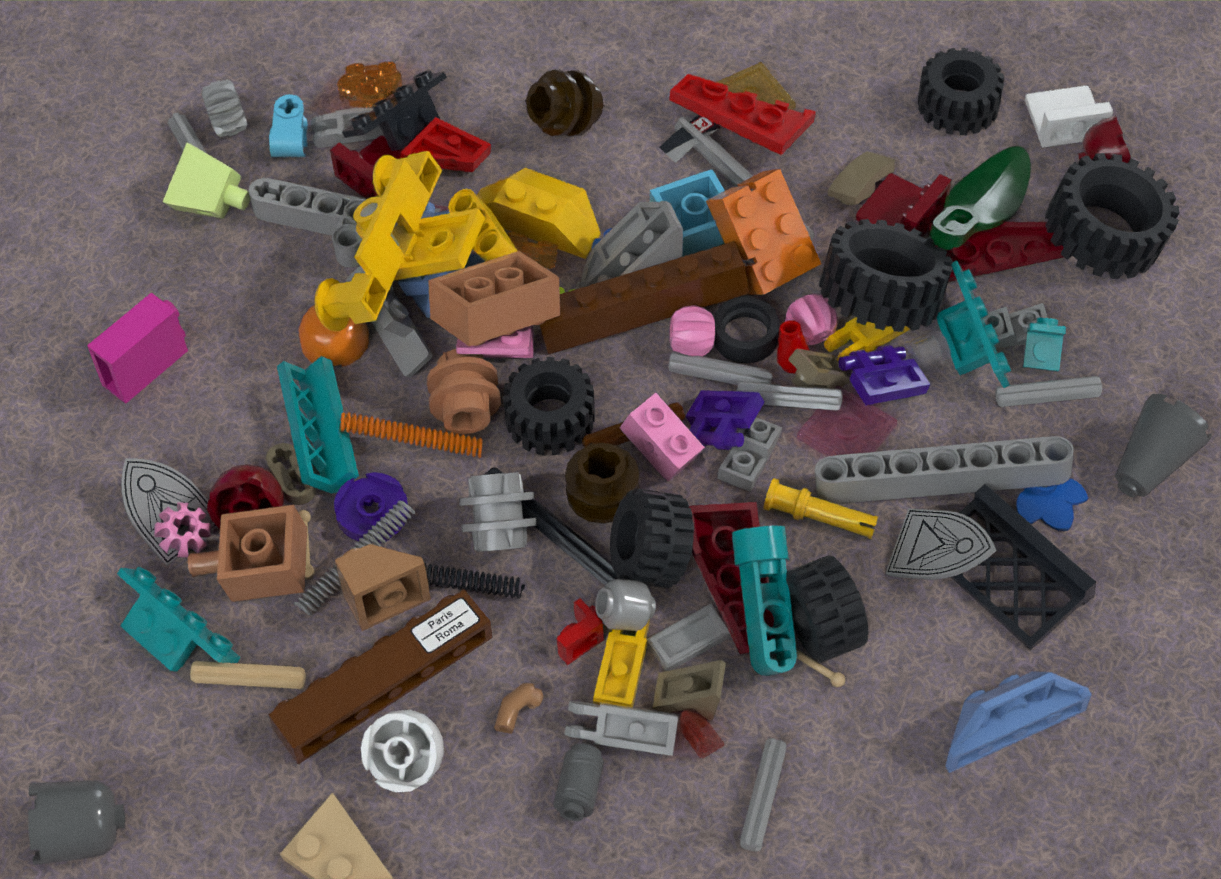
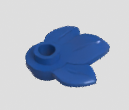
[1016,479,1088,531]

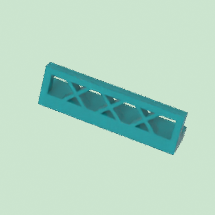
[277,356,359,494]

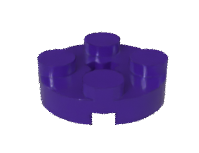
[334,472,409,543]

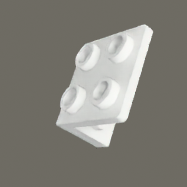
[1025,86,1113,148]

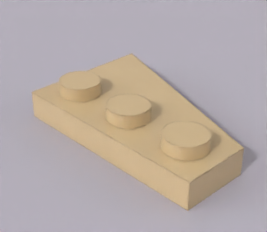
[280,792,393,879]

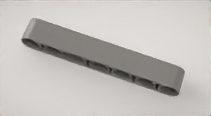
[815,436,1074,504]

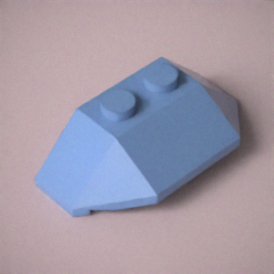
[945,671,1092,773]

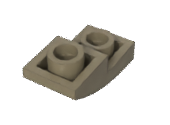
[828,151,895,205]

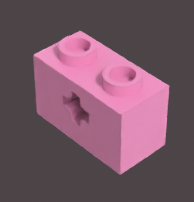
[620,393,705,481]

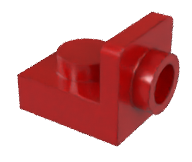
[556,598,604,666]

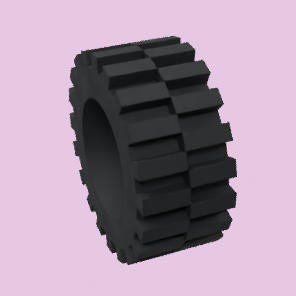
[1045,153,1179,279]
[819,219,953,332]

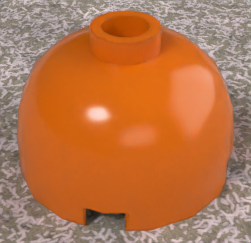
[299,305,369,367]

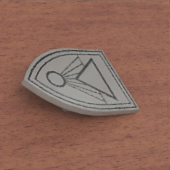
[121,458,217,566]
[885,508,997,580]

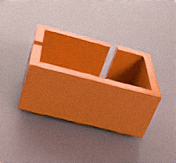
[706,169,821,295]

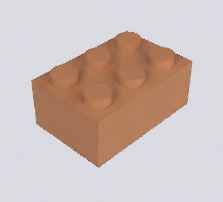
[428,251,560,347]

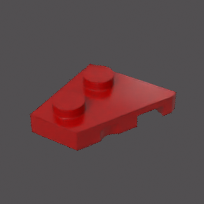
[400,117,491,172]

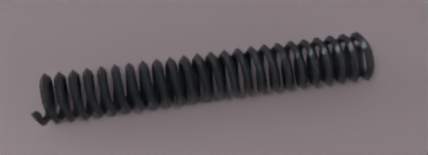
[425,563,525,599]

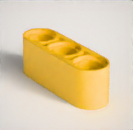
[448,189,517,262]

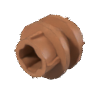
[426,349,501,434]

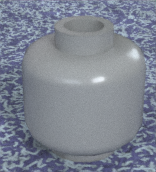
[595,579,656,631]

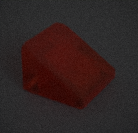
[680,710,725,759]

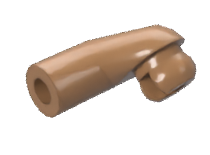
[494,683,543,734]

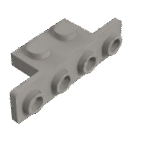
[347,266,433,378]

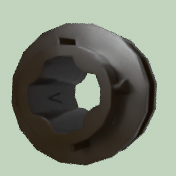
[525,70,605,137]
[565,443,640,524]

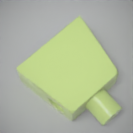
[163,143,250,218]

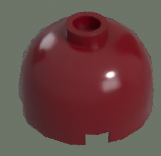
[1077,115,1131,163]
[207,464,284,529]

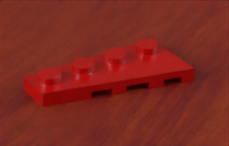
[669,74,816,155]

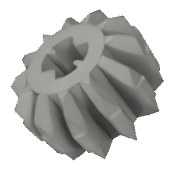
[202,79,247,138]

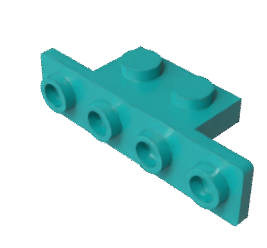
[936,261,1011,388]
[117,567,241,672]

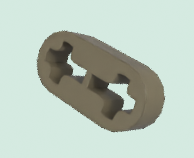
[266,443,316,505]

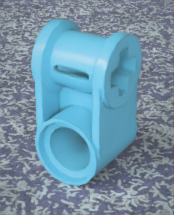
[269,94,308,157]

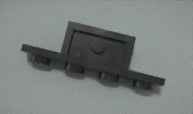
[342,70,447,151]

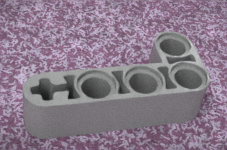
[248,178,366,267]

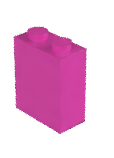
[87,293,188,404]

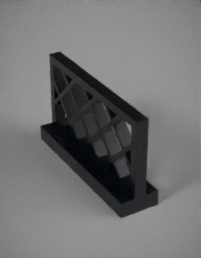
[951,484,1096,650]

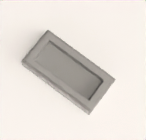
[647,604,731,671]

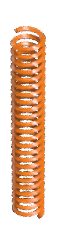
[340,412,482,459]

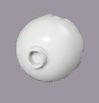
[361,710,444,792]

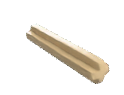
[190,661,306,689]

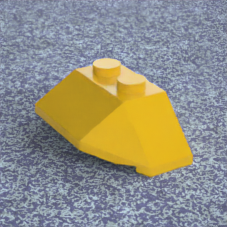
[477,168,601,259]

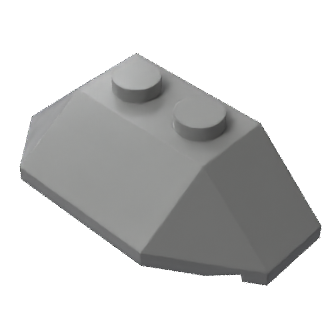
[575,201,683,289]

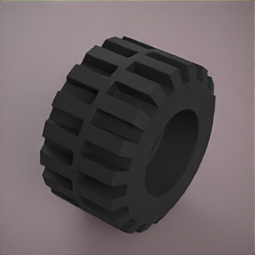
[917,48,1004,136]
[503,357,595,455]
[610,488,694,588]
[786,555,868,663]

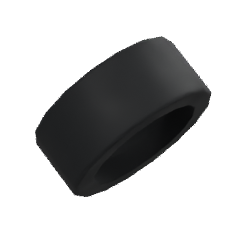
[714,296,780,364]

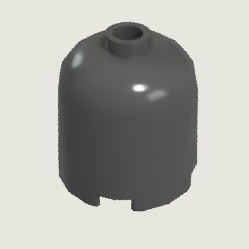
[28,780,125,865]

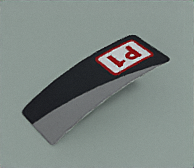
[659,115,720,163]

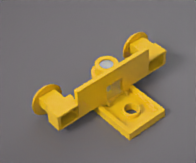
[314,151,485,331]

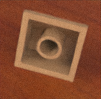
[335,544,431,631]

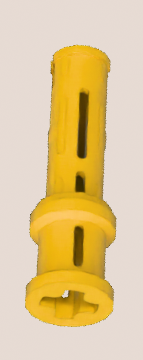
[763,478,879,539]

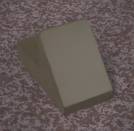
[788,349,851,389]
[653,660,726,720]

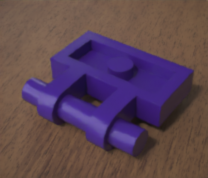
[838,345,930,406]
[685,390,765,450]

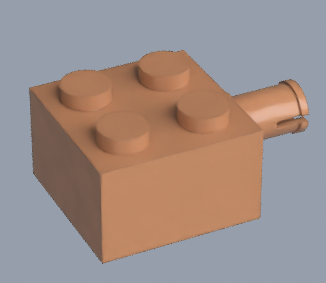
[188,505,307,602]

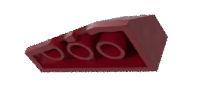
[689,502,776,655]

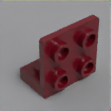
[330,135,403,199]
[856,173,952,237]

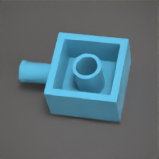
[650,169,725,257]

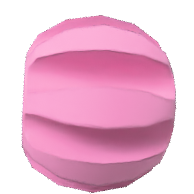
[785,294,838,345]
[670,305,715,357]
[154,502,211,558]

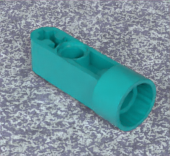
[731,526,797,676]

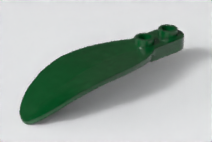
[929,146,1031,250]

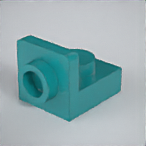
[1022,318,1066,372]

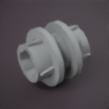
[459,472,537,551]

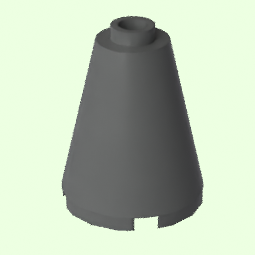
[1115,394,1212,498]

